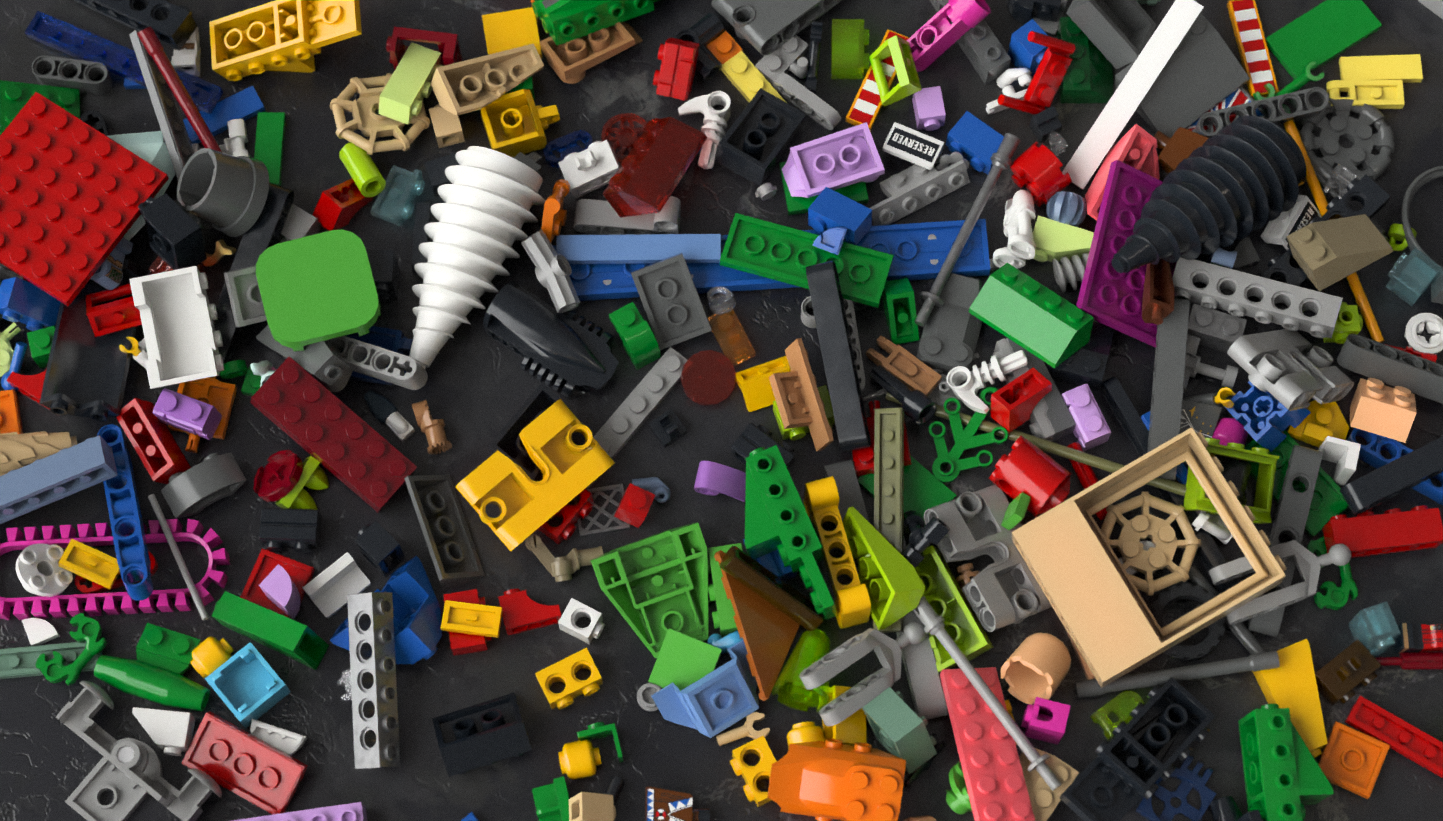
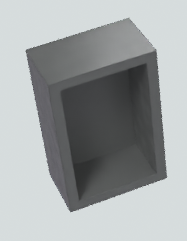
[1067,0,1156,69]

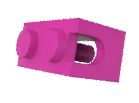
[1021,697,1070,745]

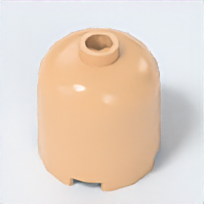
[1000,633,1071,705]

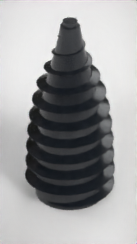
[1112,115,1306,273]

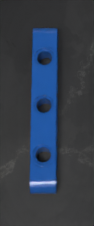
[97,424,153,601]

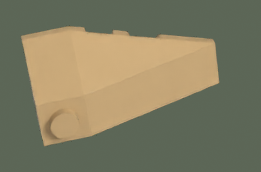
[431,43,544,116]

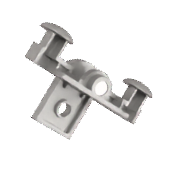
[56,681,222,821]

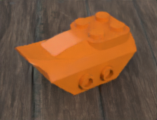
[767,738,906,821]

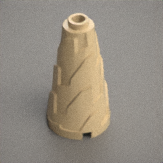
[0,431,77,476]

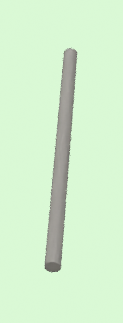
[148,494,209,621]

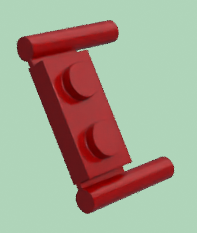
[998,31,1075,115]

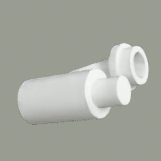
[1192,510,1233,545]

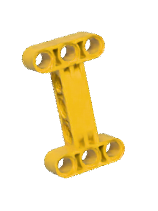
[803,476,871,629]

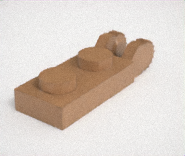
[865,336,942,396]

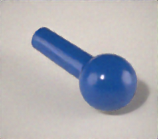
[1,342,28,392]

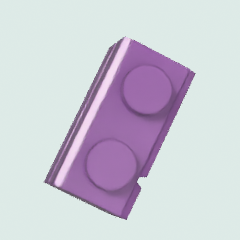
[152,388,222,440]

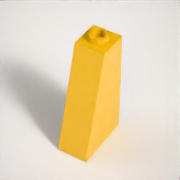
[1252,639,1328,758]

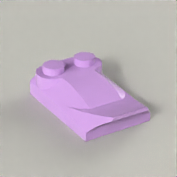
[782,122,885,198]

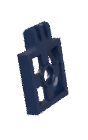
[1135,754,1217,821]

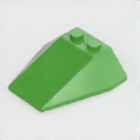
[591,522,709,658]

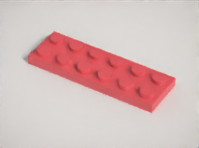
[939,667,1035,821]

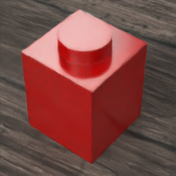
[613,483,655,528]

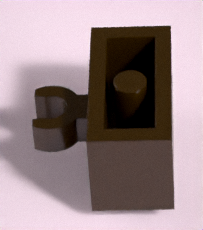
[1315,639,1381,706]

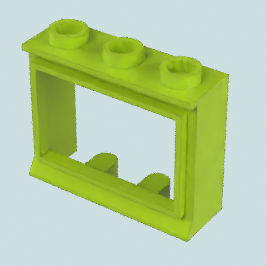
[1184,438,1279,524]

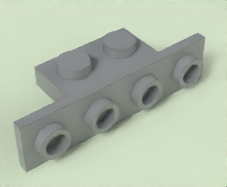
[870,160,970,226]

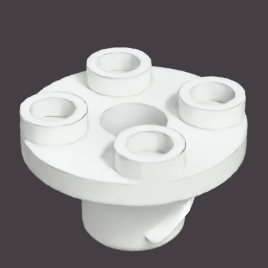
[16,543,73,597]

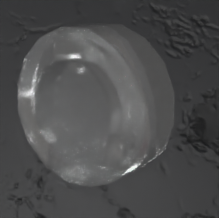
[707,286,737,314]

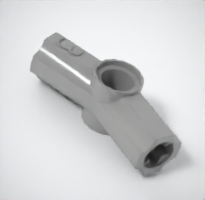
[521,229,580,313]

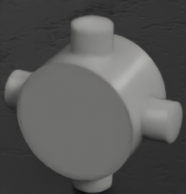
[755,182,777,201]

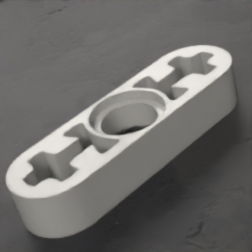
[773,73,841,130]

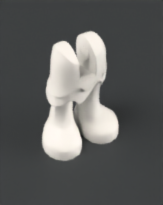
[993,190,1036,268]

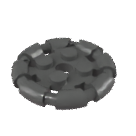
[1298,98,1395,187]

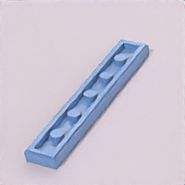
[556,234,721,264]

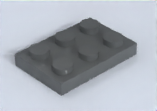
[631,253,712,350]

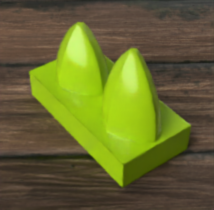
[275,456,329,510]

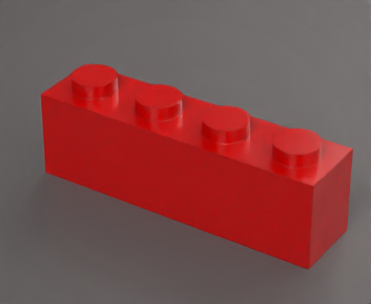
[1322,505,1443,558]

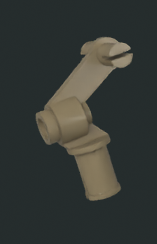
[525,534,603,582]

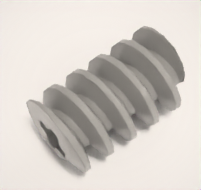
[1052,253,1089,292]

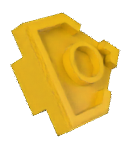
[1287,400,1349,447]

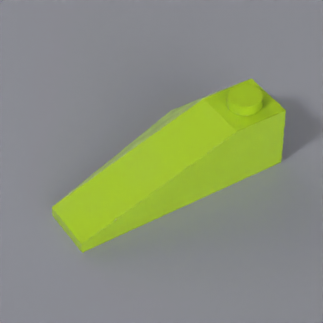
[843,507,925,630]

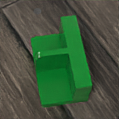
[532,776,570,821]

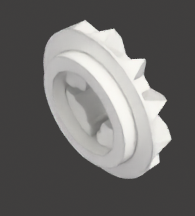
[1404,313,1443,354]

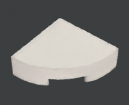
[22,618,60,646]

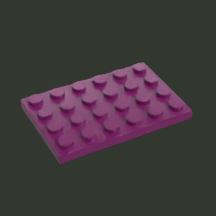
[1076,160,1177,348]

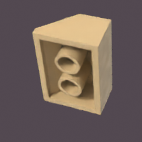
[1019,748,1079,821]

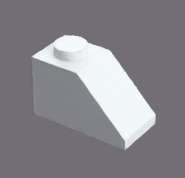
[132,707,195,756]

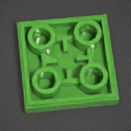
[648,628,723,691]

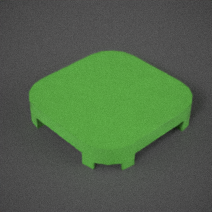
[256,229,381,351]

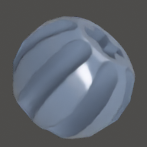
[1046,191,1087,227]

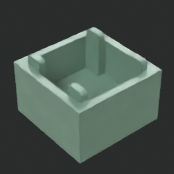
[862,687,937,774]

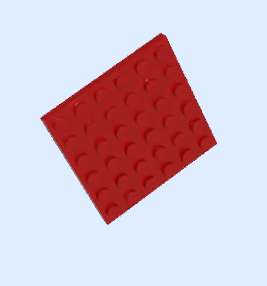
[0,92,169,307]

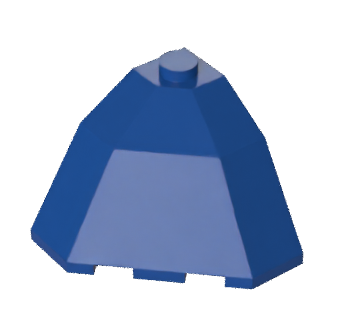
[330,556,442,664]

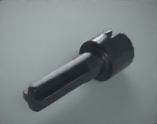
[869,365,937,425]

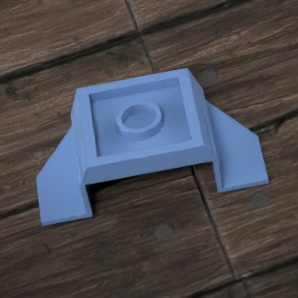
[651,640,759,738]

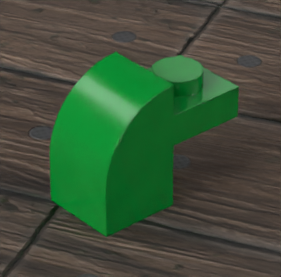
[609,302,661,370]

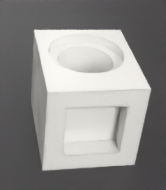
[558,598,605,644]

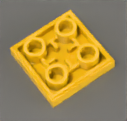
[482,7,543,58]

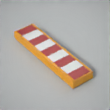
[1227,0,1279,99]
[845,29,909,130]

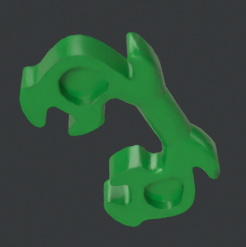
[1306,537,1358,610]
[36,613,108,686]

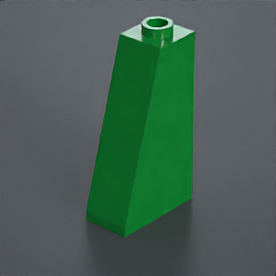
[211,591,329,670]

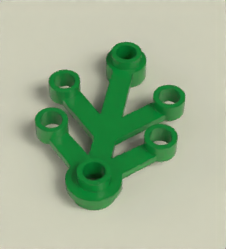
[929,387,1008,483]

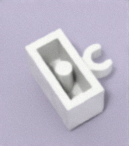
[558,140,625,199]

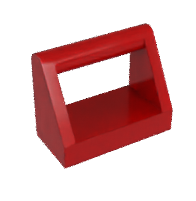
[86,283,142,337]

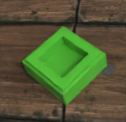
[1001,492,1031,530]

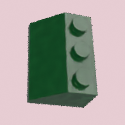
[1057,17,1114,104]

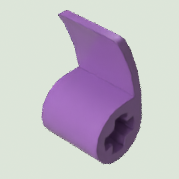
[694,461,746,502]

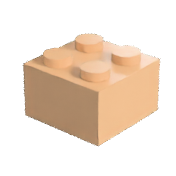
[1350,378,1417,443]

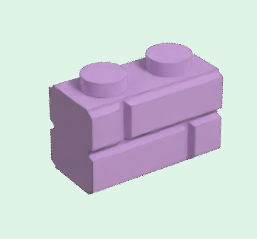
[1062,384,1111,451]

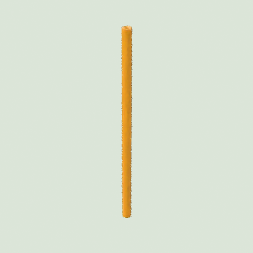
[1283,120,1385,343]

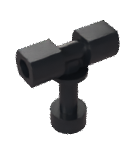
[900,511,950,568]

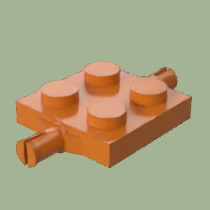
[168,376,237,453]

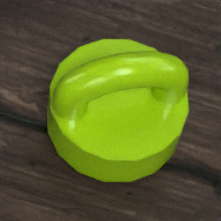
[1387,224,1417,251]

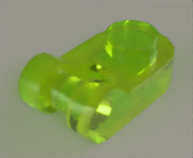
[1090,691,1143,740]

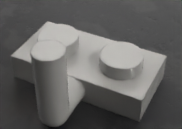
[755,35,809,85]

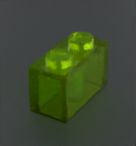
[831,19,869,79]

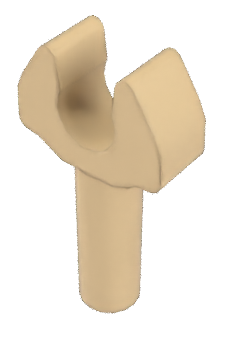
[716,712,770,746]

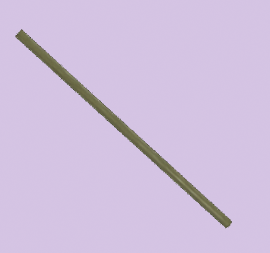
[885,392,1208,498]

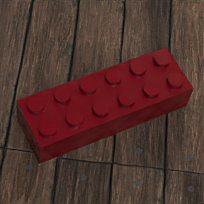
[250,357,417,513]

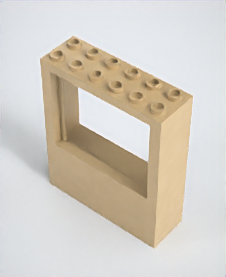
[1012,427,1286,688]

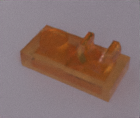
[707,306,756,367]

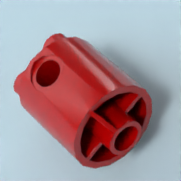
[989,435,1071,517]

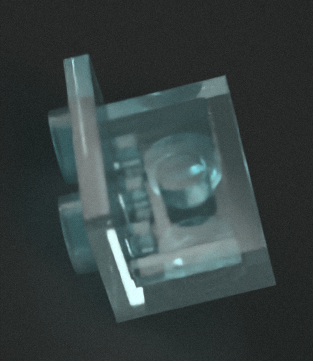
[371,165,425,227]

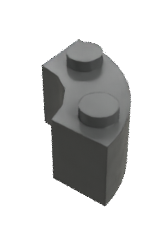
[161,453,246,519]

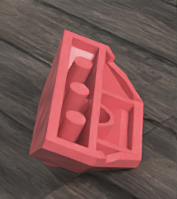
[1085,124,1160,221]

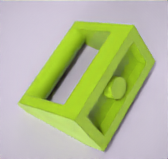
[869,35,922,106]

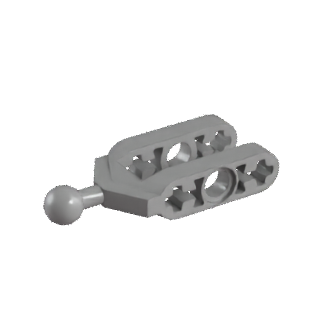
[1209,540,1352,625]
[799,622,926,727]

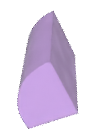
[259,564,301,619]

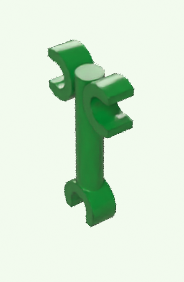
[1253,61,1325,114]

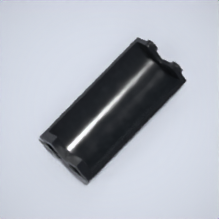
[40,259,148,422]

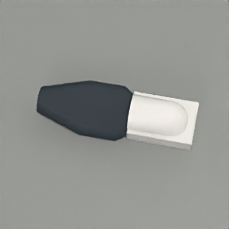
[364,390,415,442]

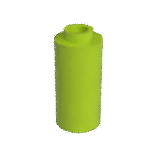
[339,142,386,197]

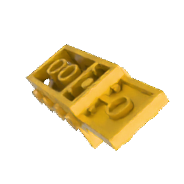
[209,0,362,81]

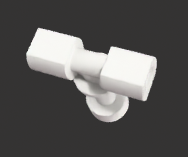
[191,119,250,157]

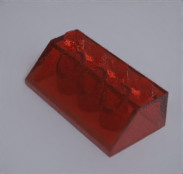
[603,117,707,218]

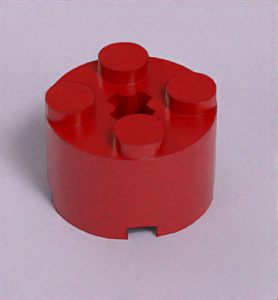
[1010,142,1072,207]

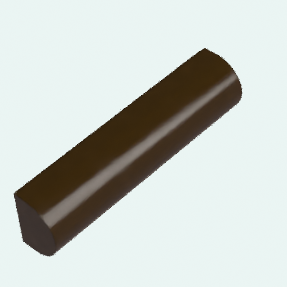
[720,546,823,632]

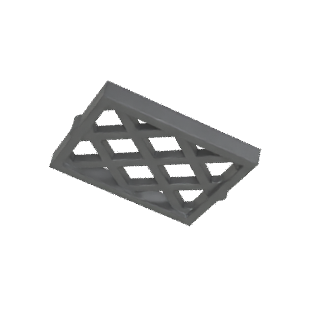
[574,483,630,536]

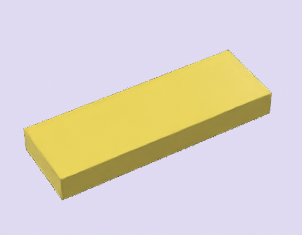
[1339,54,1423,83]

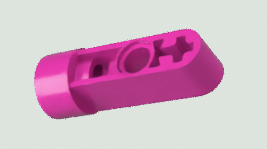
[907,0,991,71]

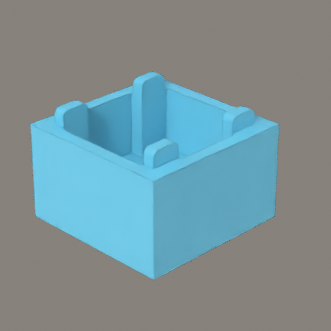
[205,642,291,728]

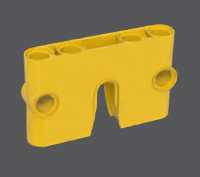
[455,399,615,551]

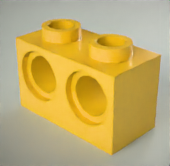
[535,648,603,709]
[730,735,777,807]

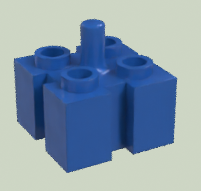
[1225,381,1311,452]

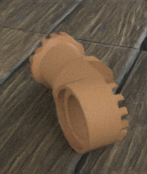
[412,400,452,454]

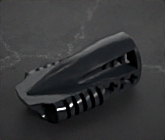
[483,281,619,400]

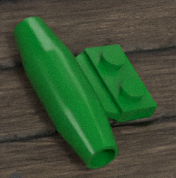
[94,623,210,711]

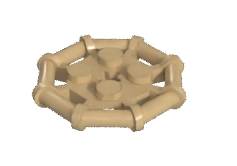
[330,73,430,155]
[1101,491,1201,596]

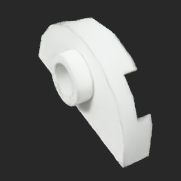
[250,719,307,756]

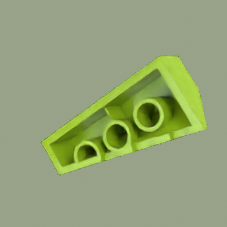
[915,545,993,673]

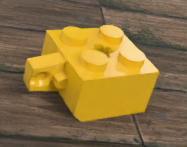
[480,89,560,157]

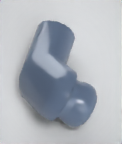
[632,477,671,503]

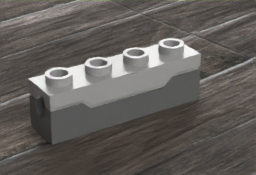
[993,338,1076,441]

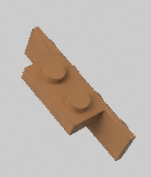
[769,338,834,452]

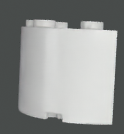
[129,266,224,389]

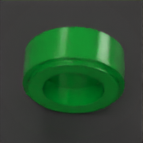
[220,360,248,379]

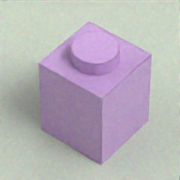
[912,86,946,131]

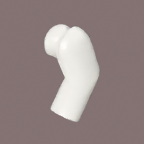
[996,68,1033,89]

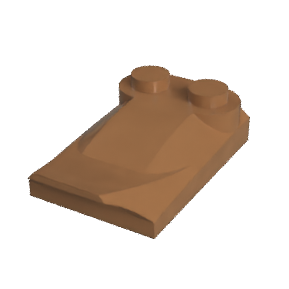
[540,22,643,84]

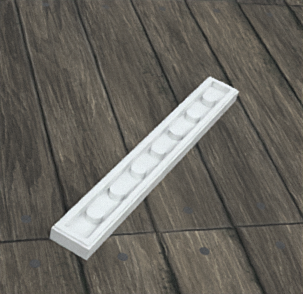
[1062,0,1203,190]

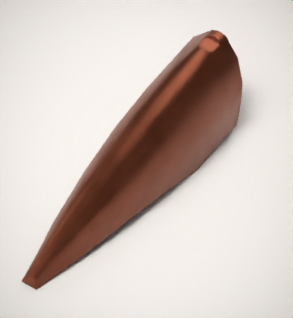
[1142,259,1174,325]

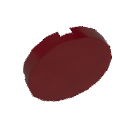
[253,450,303,502]

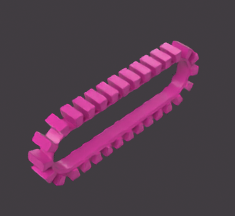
[0,519,230,620]

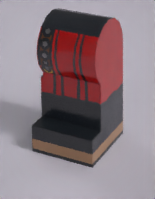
[1393,623,1443,654]

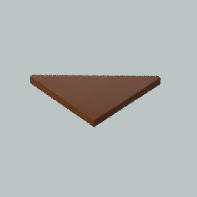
[714,550,800,701]

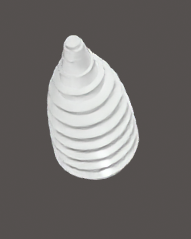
[409,146,545,369]

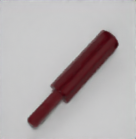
[1374,652,1443,670]

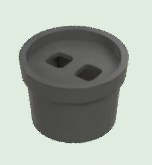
[177,148,269,237]

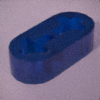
[544,130,593,167]

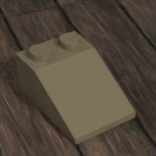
[1286,214,1393,291]

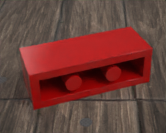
[116,398,191,484]

